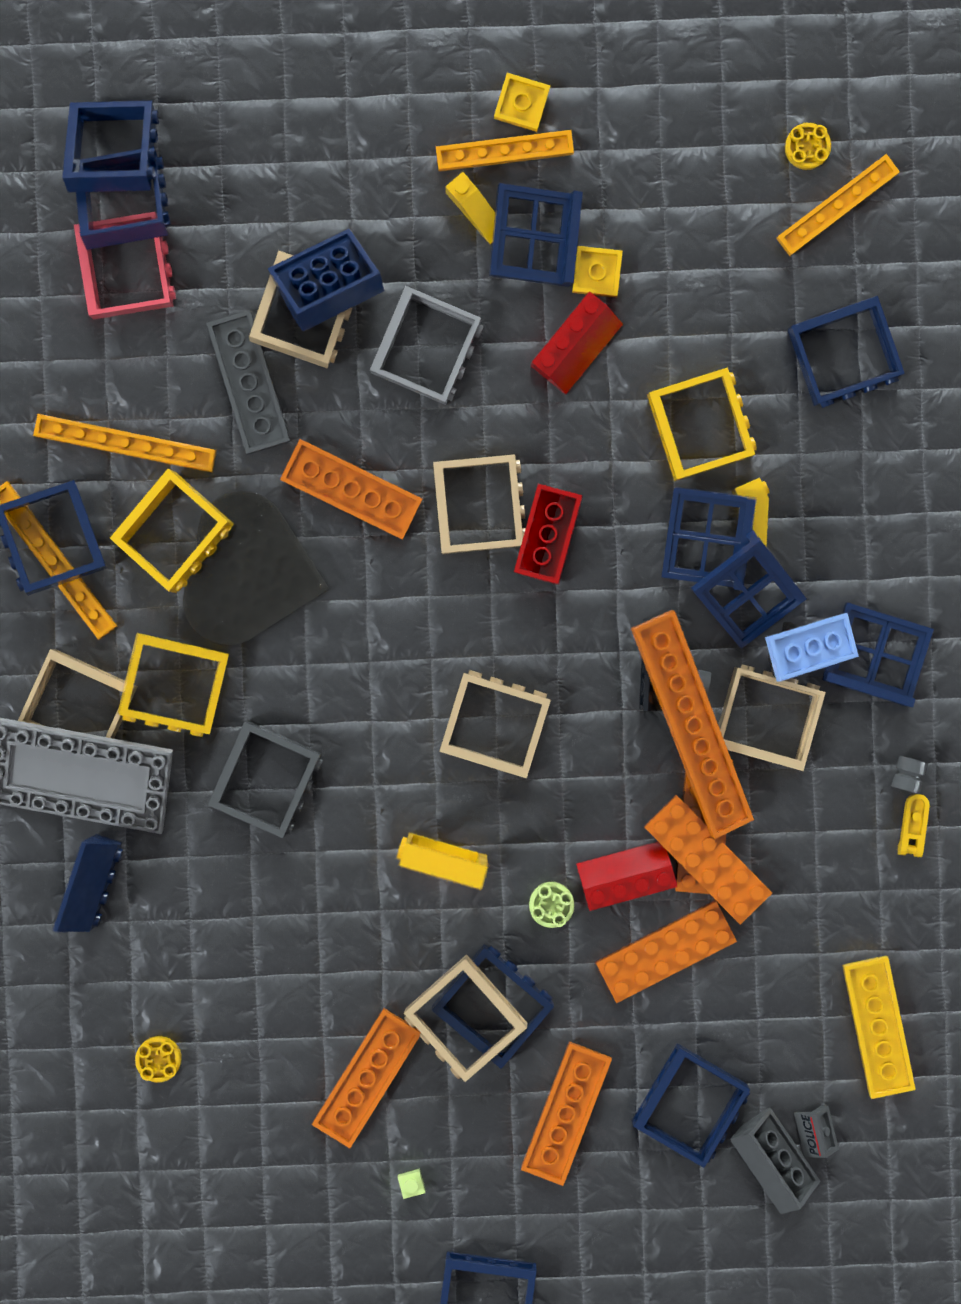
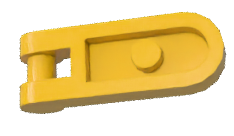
[898,793,930,858]

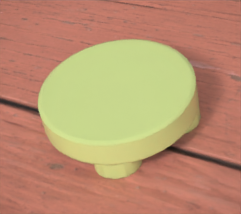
[529,882,574,928]

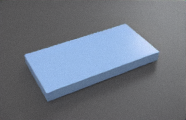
[765,613,859,682]

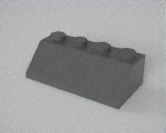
[730,1107,821,1214]

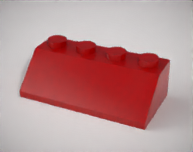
[531,291,623,395]
[514,484,583,585]
[576,841,678,911]

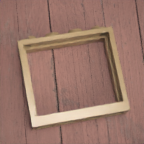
[249,251,352,368]
[433,455,526,554]
[18,649,138,739]
[718,664,826,771]
[439,670,551,778]
[404,954,527,1082]

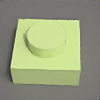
[398,1169,426,1199]

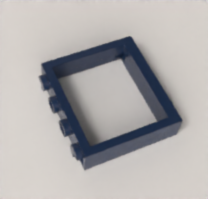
[62,101,159,192]
[76,149,171,250]
[788,296,904,408]
[0,480,107,596]
[432,944,554,1069]
[632,1043,750,1168]
[440,1252,537,1304]

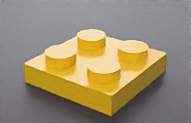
[494,73,550,132]
[572,246,622,298]

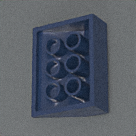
[268,229,384,331]
[53,834,123,932]

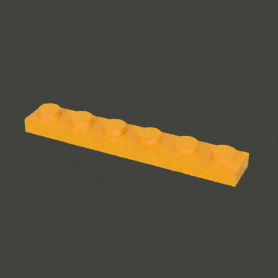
[436,130,574,171]
[776,154,900,256]

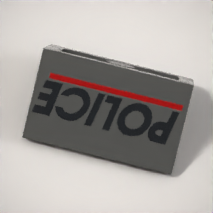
[794,1106,839,1158]

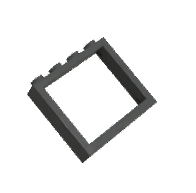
[208,721,323,838]

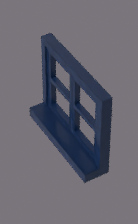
[489,183,583,287]
[662,487,756,591]
[691,530,807,649]
[822,602,934,707]

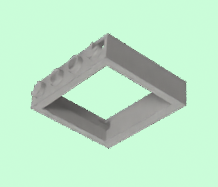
[370,286,484,405]

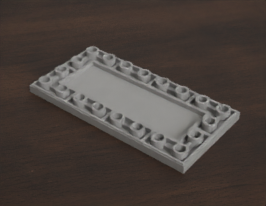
[0,718,173,834]

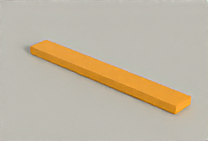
[33,414,217,473]
[0,481,118,640]

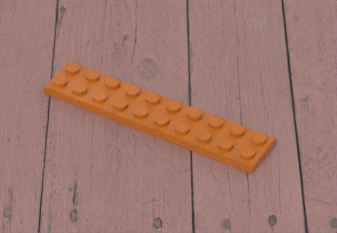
[631,610,754,839]

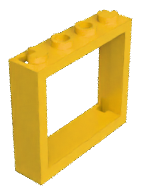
[647,367,757,482]
[110,469,234,593]
[118,633,229,737]
[397,832,488,889]

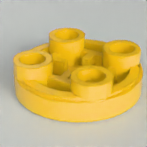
[785,123,831,170]
[135,1036,182,1083]

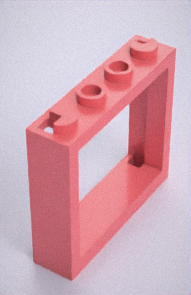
[74,212,176,319]

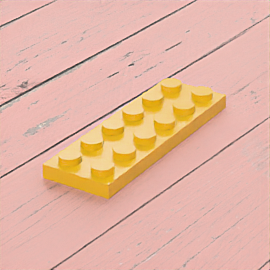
[842,956,916,1099]

